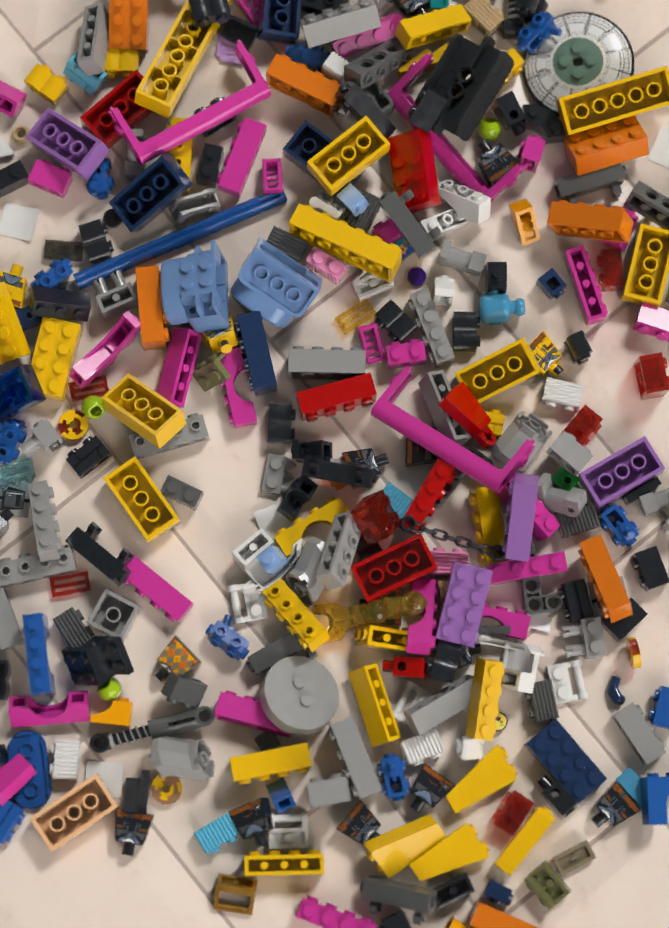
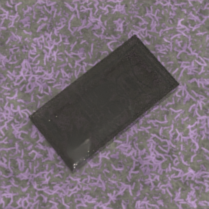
[44,240,84,262]

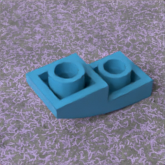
[615,767,642,811]

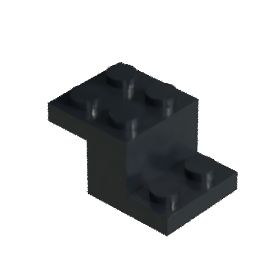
[61,636,134,686]

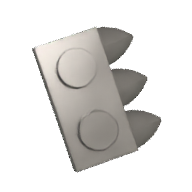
[261,453,297,495]

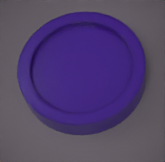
[407,267,426,286]

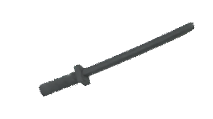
[402,624,511,635]

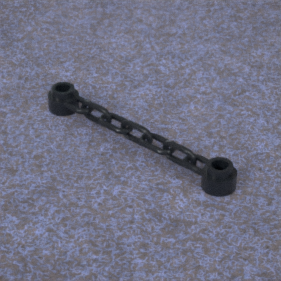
[399,515,506,561]

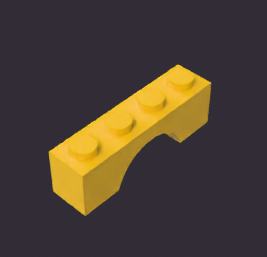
[274,497,348,558]

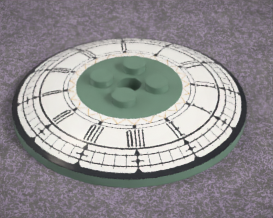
[522,12,635,117]

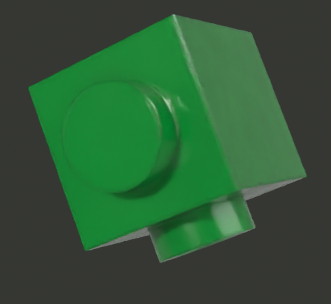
[551,466,580,491]

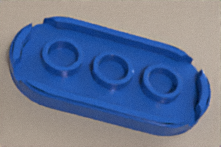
[7,730,52,809]

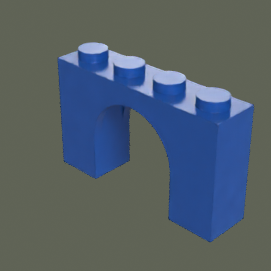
[22,613,56,696]
[640,773,669,825]

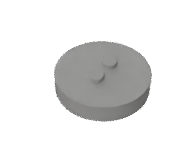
[260,656,339,735]

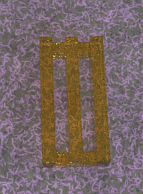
[335,298,376,335]

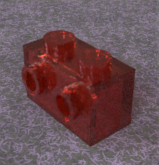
[597,248,624,292]
[559,405,603,446]
[491,790,534,837]

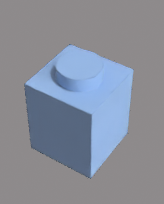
[336,183,370,217]
[257,545,290,574]

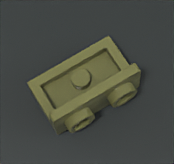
[192,353,231,392]
[524,860,572,910]

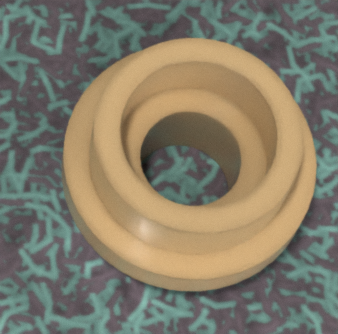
[12,125,30,144]

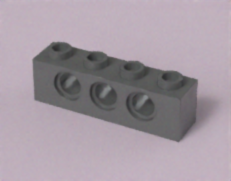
[344,37,412,90]
[624,180,669,230]

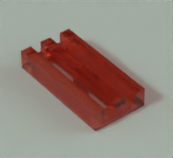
[68,375,109,402]
[50,571,91,598]

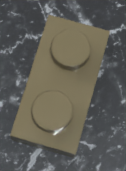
[552,840,596,876]

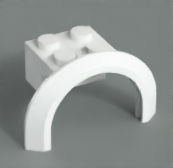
[232,528,303,595]
[475,635,545,694]

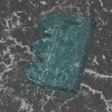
[0,458,36,491]

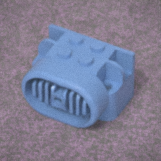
[231,237,323,328]
[161,239,229,333]

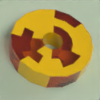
[58,410,89,441]
[626,637,641,669]

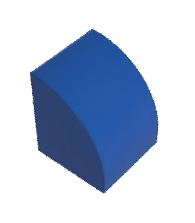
[266,777,296,813]

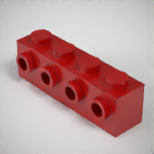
[398,458,456,536]

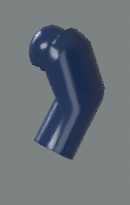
[607,676,625,705]

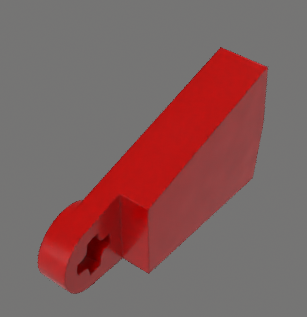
[438,382,496,449]

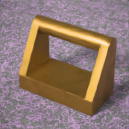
[213,873,258,916]

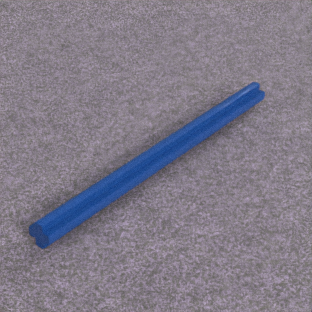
[73,187,288,290]

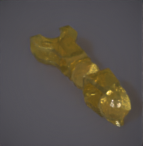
[312,591,428,644]

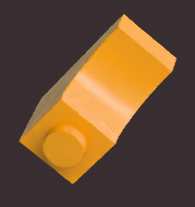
[508,198,541,246]
[90,697,134,727]

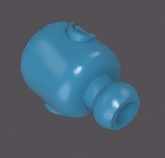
[479,291,525,326]

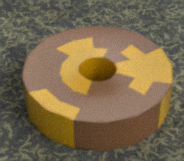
[151,775,182,804]

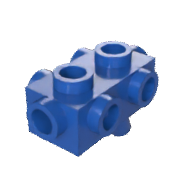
[516,11,562,55]
[285,42,331,72]
[86,157,115,200]
[30,257,73,289]
[0,418,27,464]
[599,503,639,547]
[205,614,250,661]
[377,753,411,802]

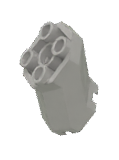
[492,411,552,472]
[285,537,326,608]
[149,736,215,781]

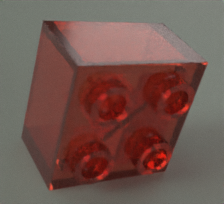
[634,352,669,401]
[350,489,400,545]

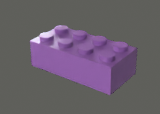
[26,108,110,181]
[578,436,665,511]
[502,473,539,562]
[434,561,493,648]

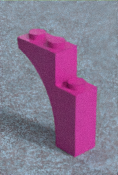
[69,311,141,389]
[0,753,37,806]

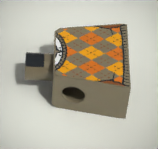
[154,635,202,683]

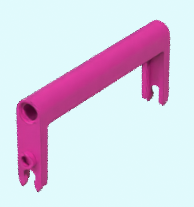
[108,40,271,165]
[387,53,528,202]
[371,364,535,494]

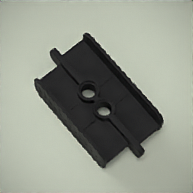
[415,33,514,141]

